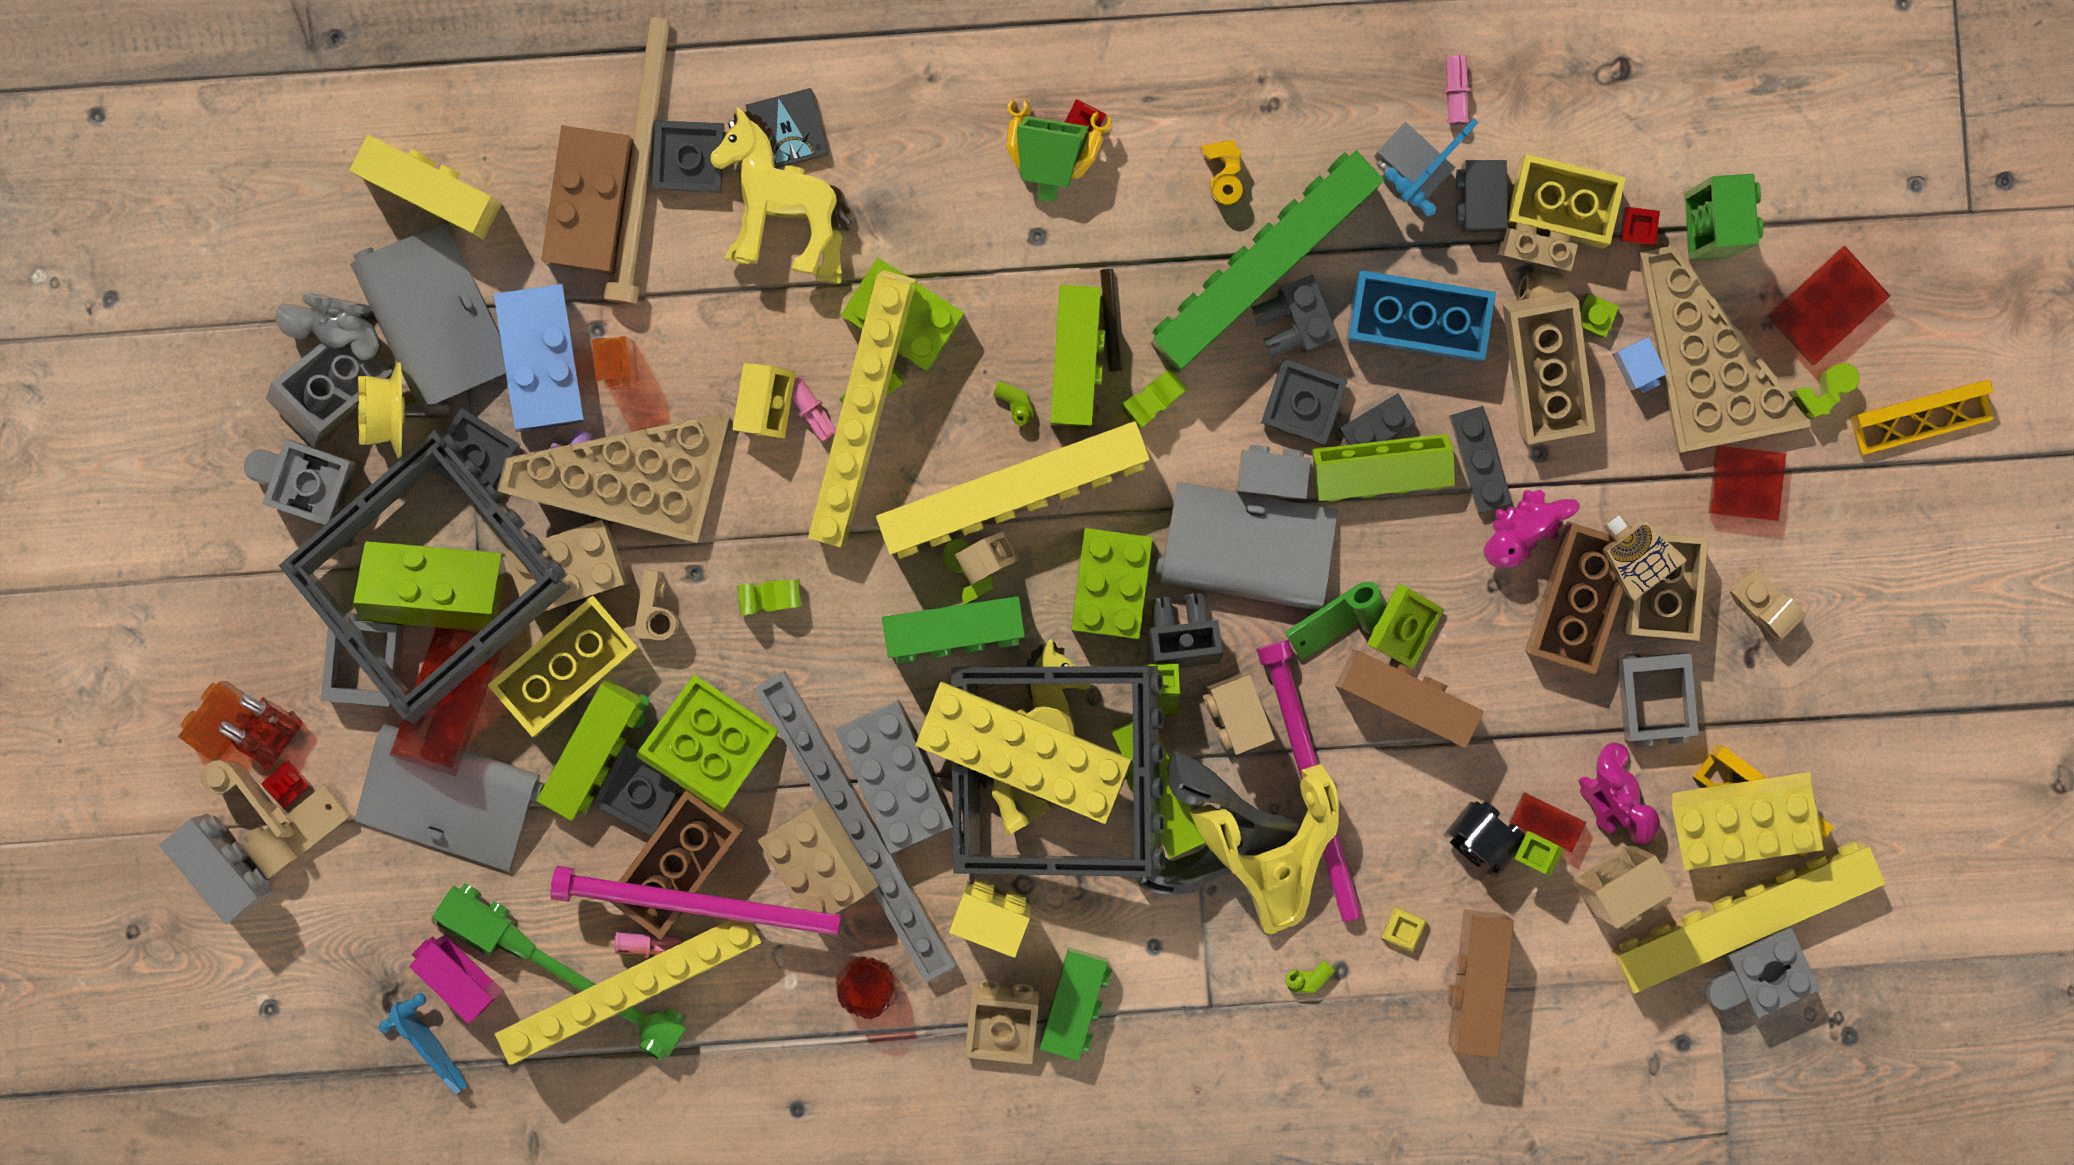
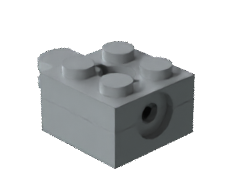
[244,439,358,525]
[1706,927,1820,1019]

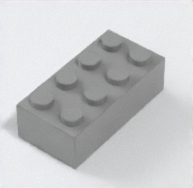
[835,700,953,854]

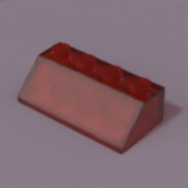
[390,628,502,776]

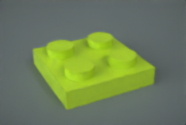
[1367,583,1444,669]

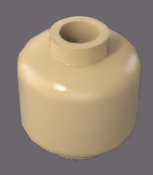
[1518,269,1572,300]

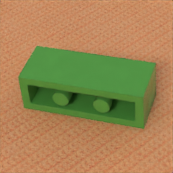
[1040,947,1112,1061]

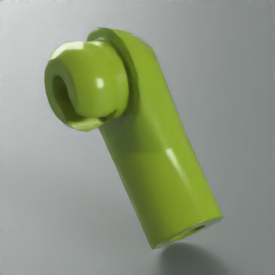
[993,381,1034,426]
[1285,960,1336,993]

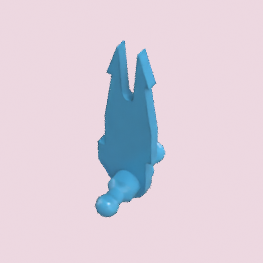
[1385,118,1479,216]
[378,993,467,1094]

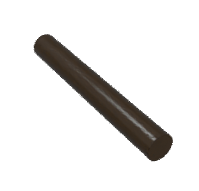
[1100,269,1122,372]

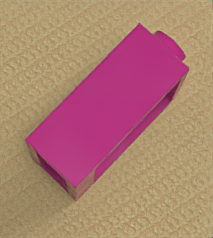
[409,934,504,1024]

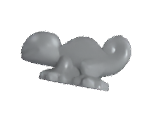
[276,293,379,361]

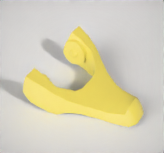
[1190,764,1339,934]

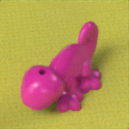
[1483,490,1580,568]
[1579,742,1660,846]

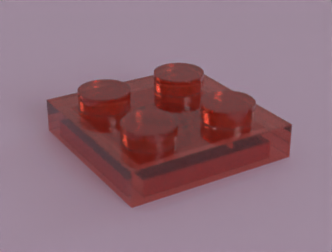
[1708,445,1787,521]

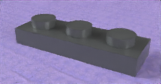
[1449,406,1512,513]

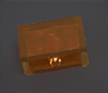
[592,336,639,390]
[178,681,258,761]

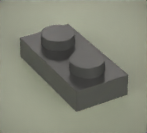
[1339,393,1415,445]

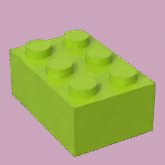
[841,257,965,373]
[1071,528,1153,639]

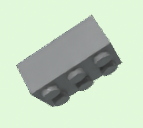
[159,814,274,924]

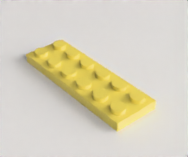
[915,681,1133,824]

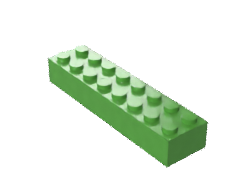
[1151,150,1385,373]

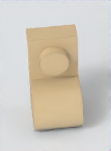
[955,531,1019,585]
[1729,568,1806,641]
[633,570,680,640]

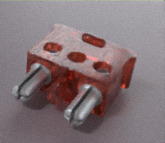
[218,694,302,770]

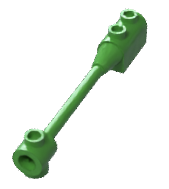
[431,883,687,1061]

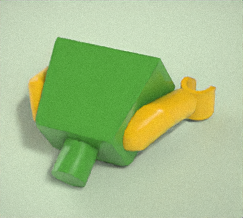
[1006,100,1112,201]

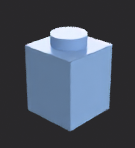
[1612,337,1667,393]

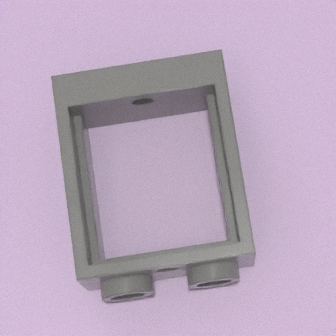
[321,613,403,707]
[1617,653,1699,747]

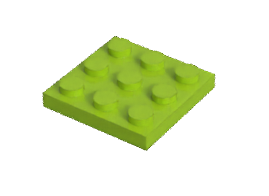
[636,674,779,813]

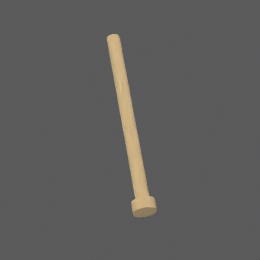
[603,17,670,305]

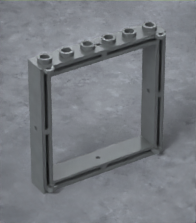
[279,430,571,724]
[951,666,1165,877]

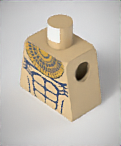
[1603,513,1687,601]

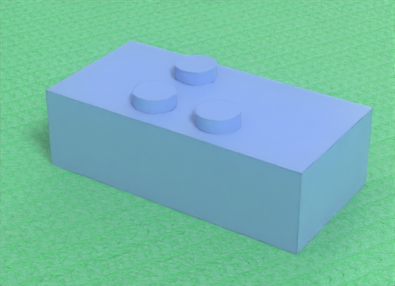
[494,284,584,432]

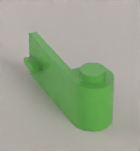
[1285,582,1388,661]

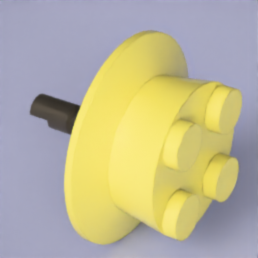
[358,362,449,459]

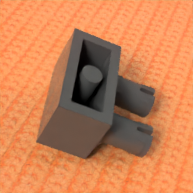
[1251,274,1339,359]
[1148,593,1223,668]

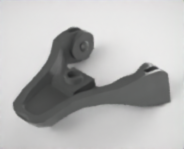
[1133,751,1301,894]

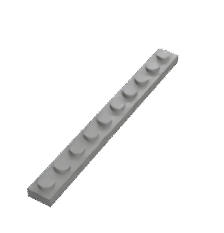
[754,671,956,983]

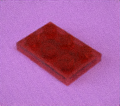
[1766,245,1891,366]

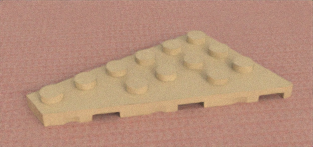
[1638,245,1811,453]
[497,413,730,543]

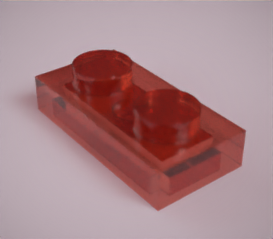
[1509,792,1587,853]

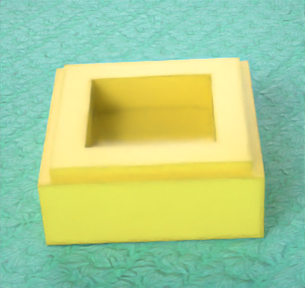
[1381,906,1427,952]

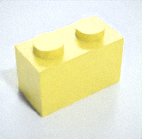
[732,363,796,439]

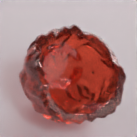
[835,956,896,1019]

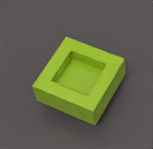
[1580,293,1620,339]

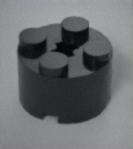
[1444,801,1525,878]

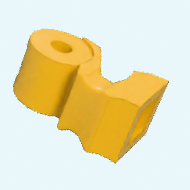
[1199,140,1243,206]

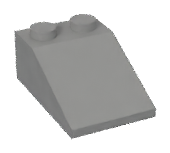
[266,343,393,448]

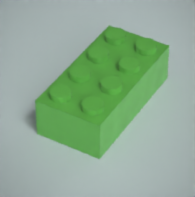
[1684,174,1763,261]
[882,596,1025,663]

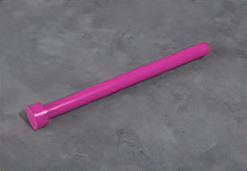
[1256,639,1362,921]
[550,865,842,936]

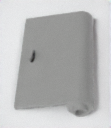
[350,222,506,405]
[1154,482,1338,611]
[354,724,544,872]

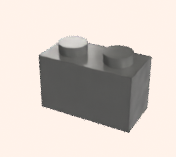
[1456,160,1508,232]

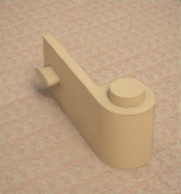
[201,760,296,838]
[243,784,351,880]

